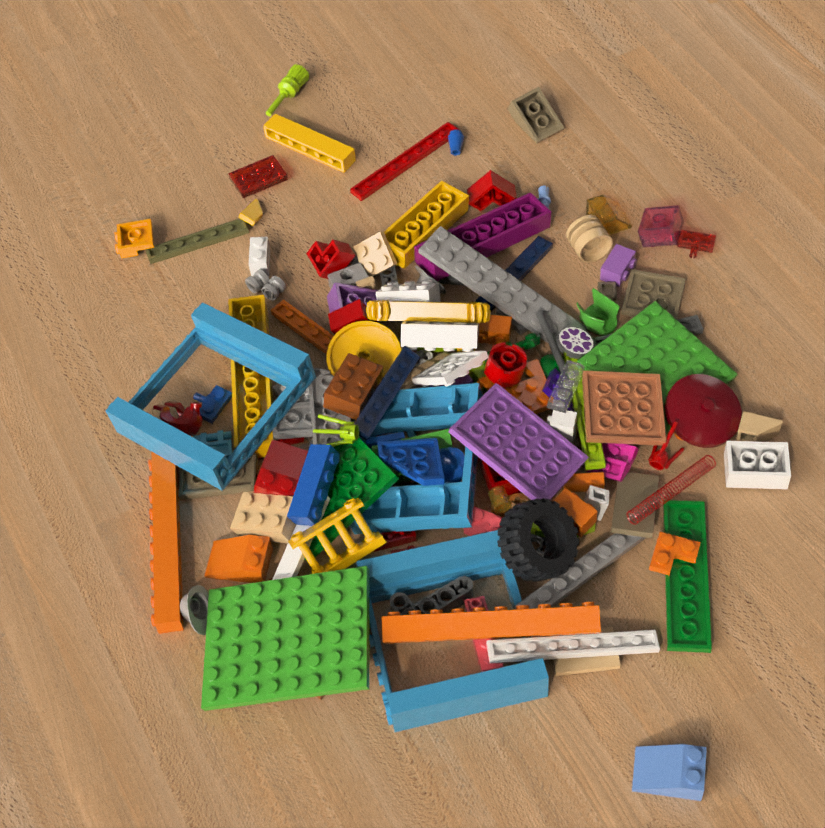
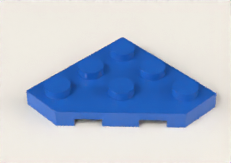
[377,438,444,486]

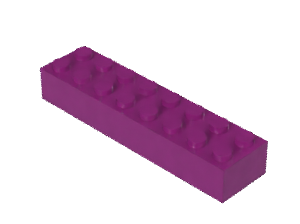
[414,192,551,281]

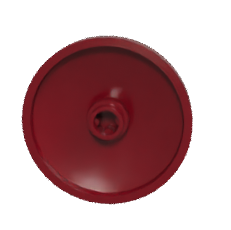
[664,374,742,448]

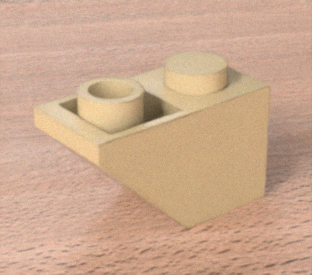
[736,411,783,442]

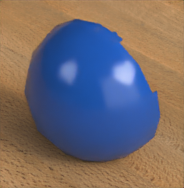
[439,447,464,483]

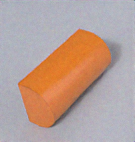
[563,472,605,493]

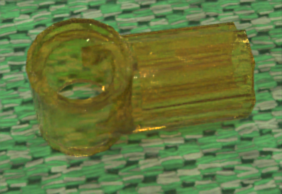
[488,486,512,517]

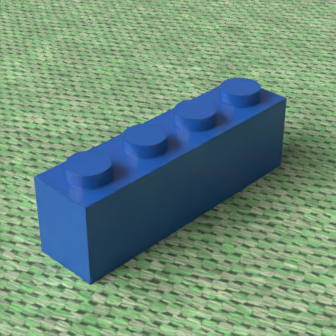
[287,444,340,526]

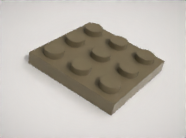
[621,269,686,319]

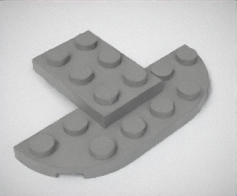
[273,368,351,445]

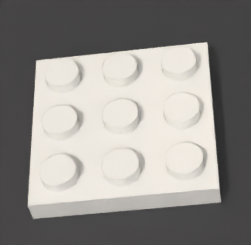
[412,351,488,387]

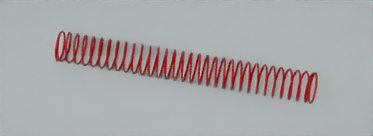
[626,455,716,525]

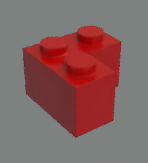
[467,170,517,211]
[306,239,355,279]
[328,299,378,335]

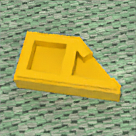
[239,199,263,226]

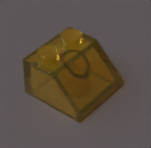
[586,195,632,235]

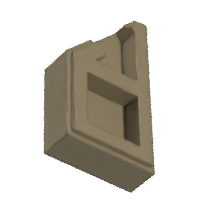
[597,282,617,301]

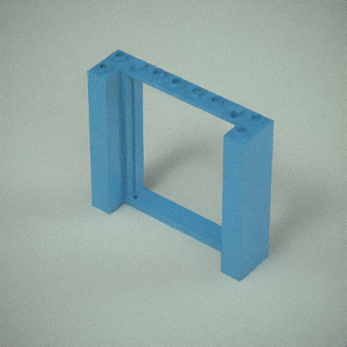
[105,302,316,491]
[356,530,549,732]

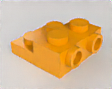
[114,219,154,259]

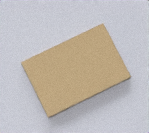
[553,626,621,676]

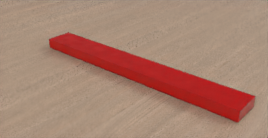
[350,122,459,201]

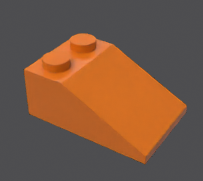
[204,535,273,583]

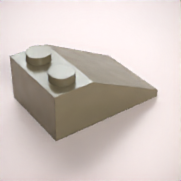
[508,87,564,144]

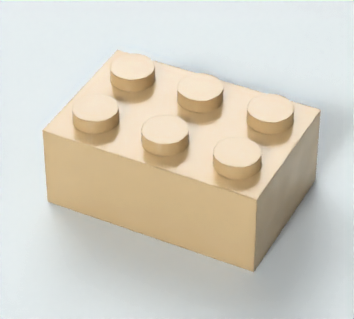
[230,492,296,544]

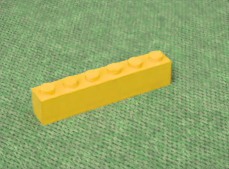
[263,114,356,173]

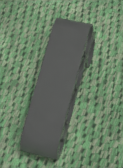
[390,576,473,615]

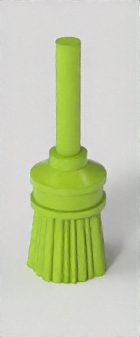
[266,64,309,117]

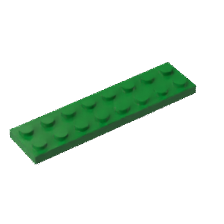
[663,500,712,653]

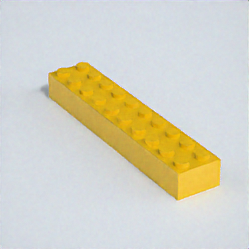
[228,295,274,458]

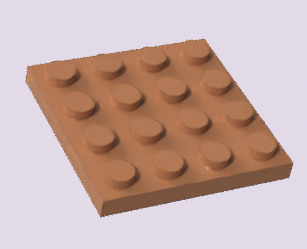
[582,371,666,446]

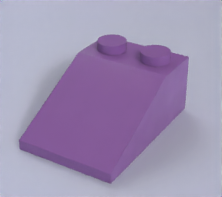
[327,282,383,322]

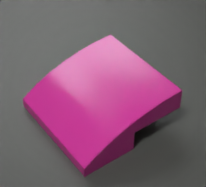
[585,443,639,482]

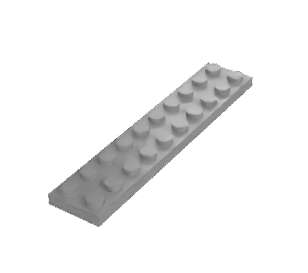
[418,226,588,353]

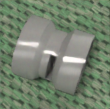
[245,269,269,294]
[261,276,286,301]

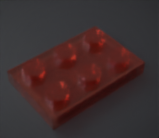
[228,155,288,198]

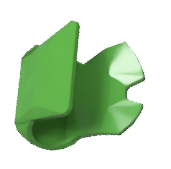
[576,288,620,336]

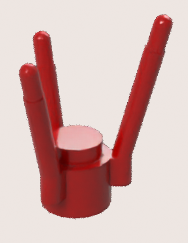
[648,421,684,470]

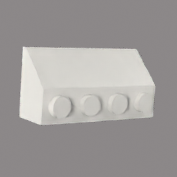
[401,321,479,352]

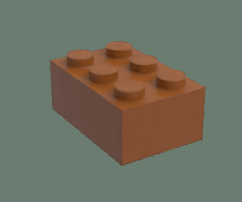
[323,353,384,420]

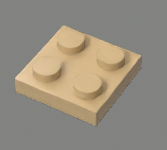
[353,231,397,277]

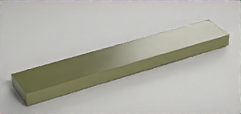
[145,219,249,264]

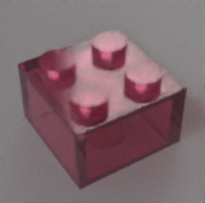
[638,205,684,247]

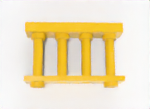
[288,498,386,575]

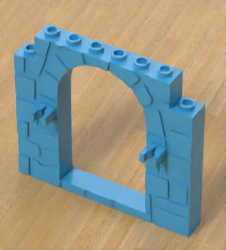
[349,383,483,534]

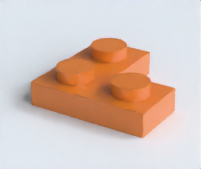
[649,532,701,576]

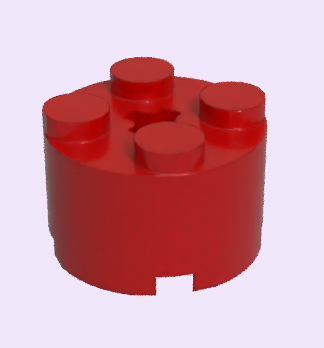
[484,342,527,389]

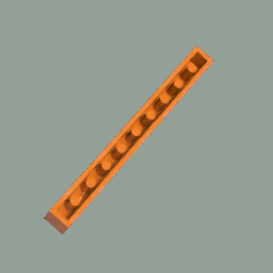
[148,451,184,634]
[382,602,601,644]

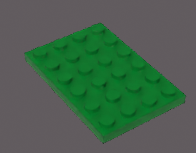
[304,437,399,562]

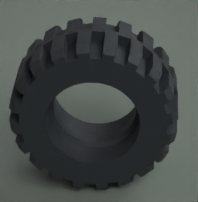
[497,498,579,582]

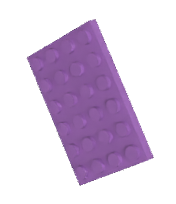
[448,383,589,500]

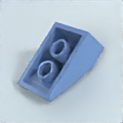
[632,744,707,801]

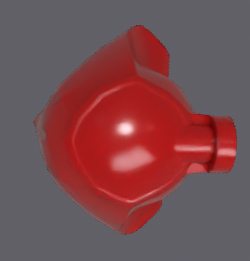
[153,401,202,437]

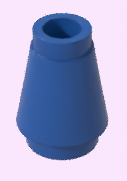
[448,130,464,156]

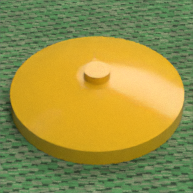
[326,321,401,379]

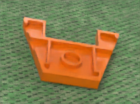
[477,359,555,414]

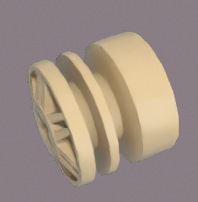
[566,215,613,263]

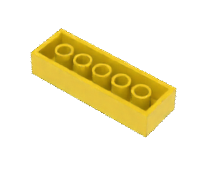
[384,180,469,269]

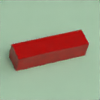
[371,531,417,553]

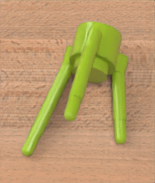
[313,414,359,447]

